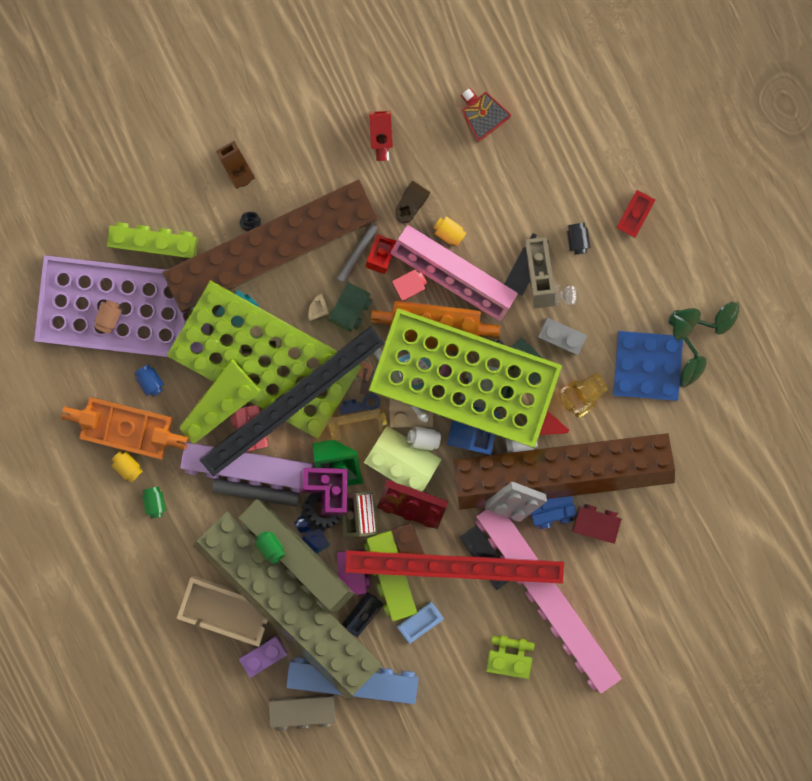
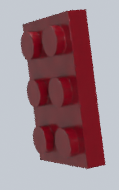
[377,480,449,529]

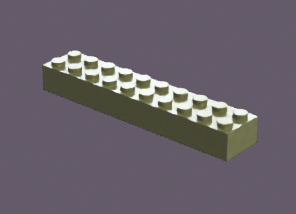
[193,512,382,700]

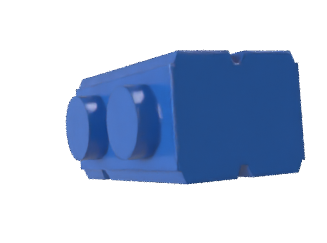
[531,496,577,529]

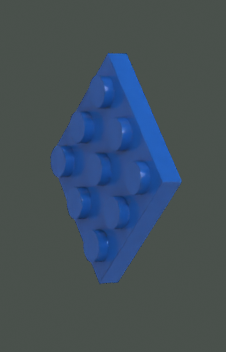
[613,331,683,401]

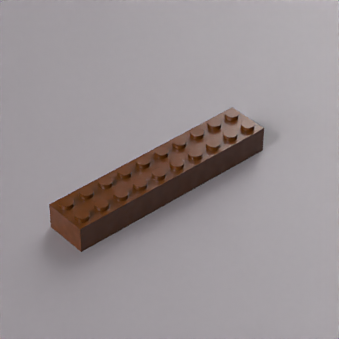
[162,179,378,313]
[453,433,675,510]

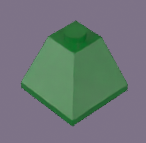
[312,439,363,486]

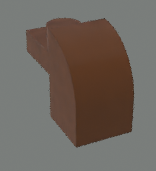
[216,141,255,189]

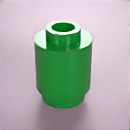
[141,486,167,519]
[254,531,286,564]

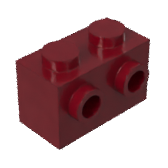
[572,504,622,544]

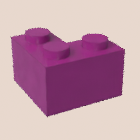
[300,468,347,516]

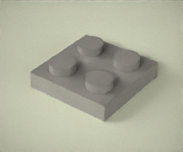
[485,481,547,522]

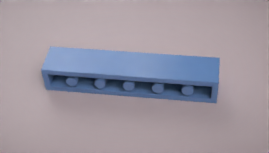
[286,657,419,704]

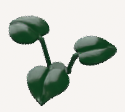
[668,301,740,388]

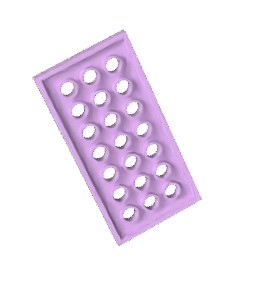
[34,255,213,357]

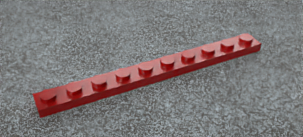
[345,550,564,584]

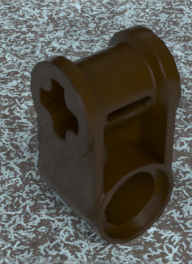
[395,180,431,223]

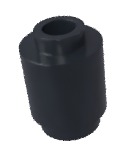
[567,223,591,255]

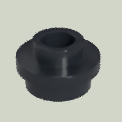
[240,212,261,231]

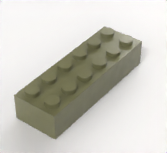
[239,499,355,612]

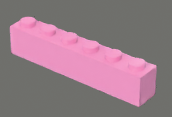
[390,225,518,322]

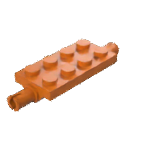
[370,301,501,353]
[61,397,189,459]

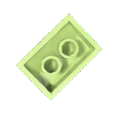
[364,425,442,492]

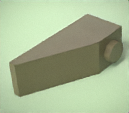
[525,237,555,308]

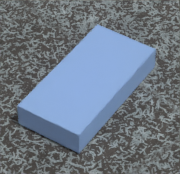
[397,601,444,644]

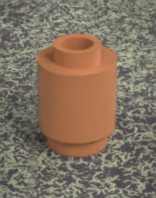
[94,300,122,333]

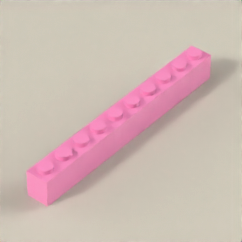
[475,509,622,693]

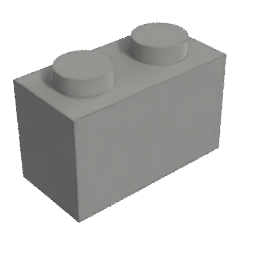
[537,317,587,355]

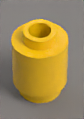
[433,216,466,247]
[111,451,143,483]

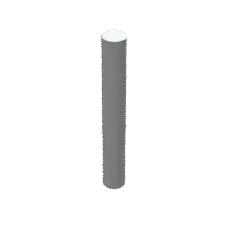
[337,224,378,282]

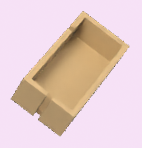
[177,575,268,647]

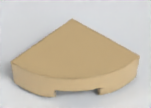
[308,294,330,321]

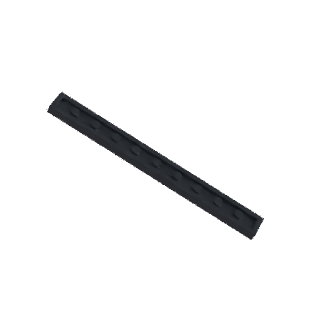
[200,326,385,477]

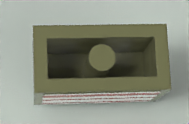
[342,491,377,537]

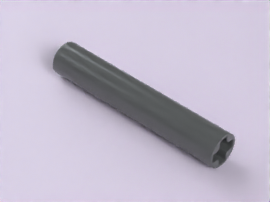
[212,478,299,507]

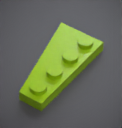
[179,359,260,444]

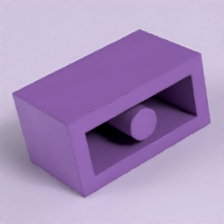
[239,634,288,678]

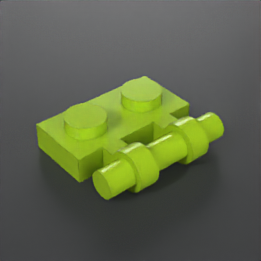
[486,635,535,679]

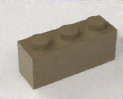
[268,694,336,731]

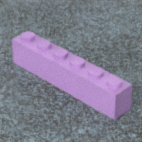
[180,442,314,493]

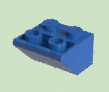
[446,403,501,455]

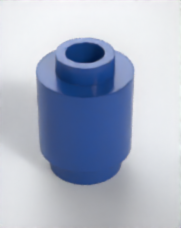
[134,364,165,398]

